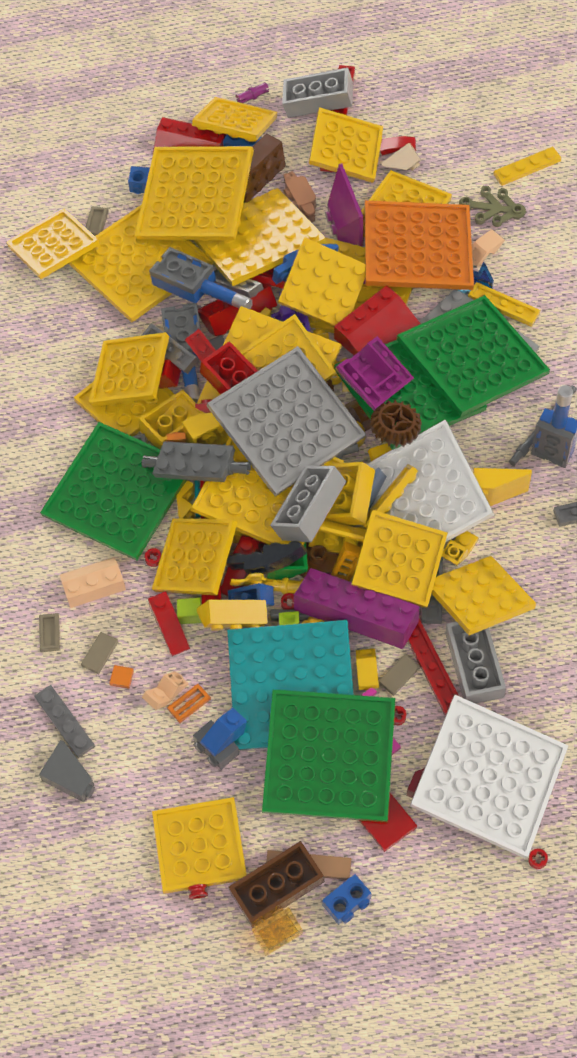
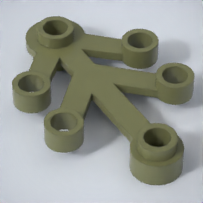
[459,186,526,227]

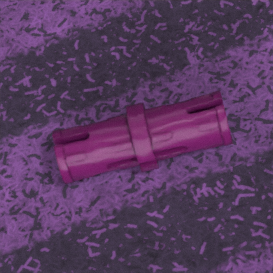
[236,82,269,103]

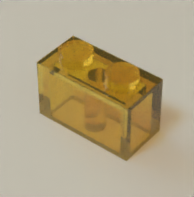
[252,907,303,956]

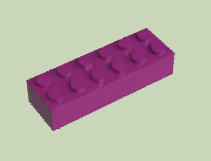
[294,568,420,649]

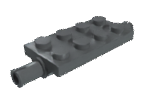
[142,442,251,482]

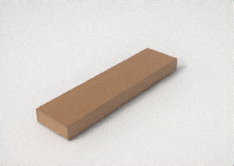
[266,850,352,880]

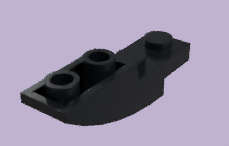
[226,541,307,574]

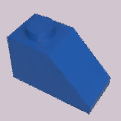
[228,583,274,607]
[200,708,247,757]

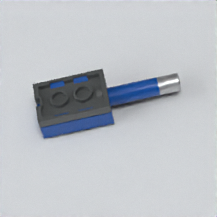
[149,247,252,309]
[161,303,201,404]
[531,385,577,468]

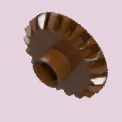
[300,542,342,578]

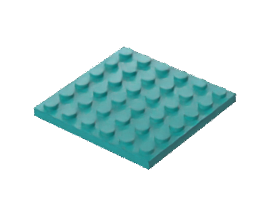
[227,620,354,750]

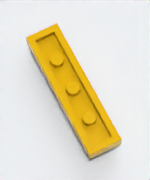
[493,146,562,186]
[468,282,540,327]
[362,464,418,529]

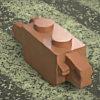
[283,171,317,223]

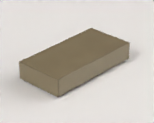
[85,206,109,236]
[39,613,60,652]
[81,632,118,675]
[379,654,420,696]

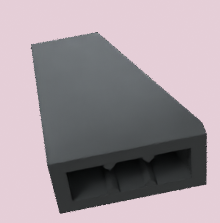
[39,740,95,802]

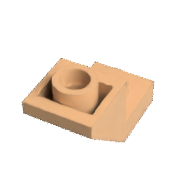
[472,229,505,267]
[142,671,189,710]

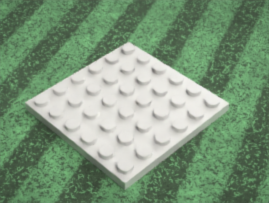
[367,420,495,542]
[410,695,568,859]

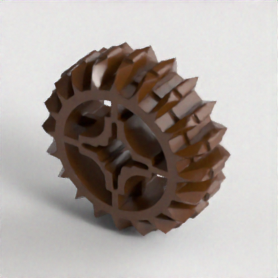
[370,399,422,448]

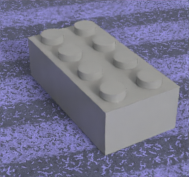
[282,68,353,118]
[270,465,346,542]
[445,622,506,704]

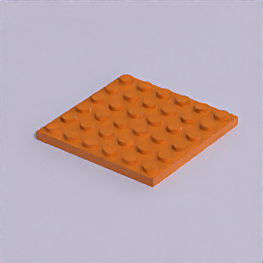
[364,200,474,290]

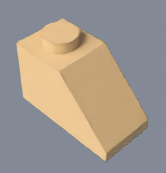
[381,143,422,171]

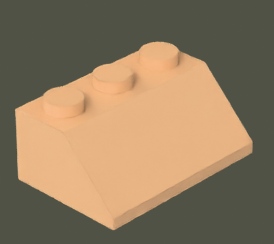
[60,557,126,608]

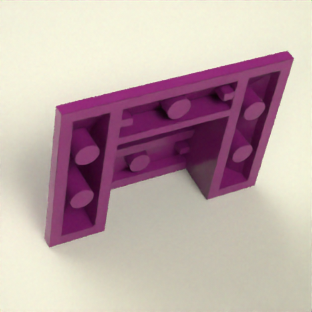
[325,163,363,247]
[336,336,414,410]

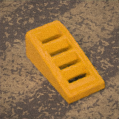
[331,542,361,582]

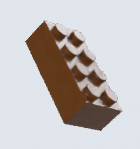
[243,133,286,203]
[228,841,325,929]

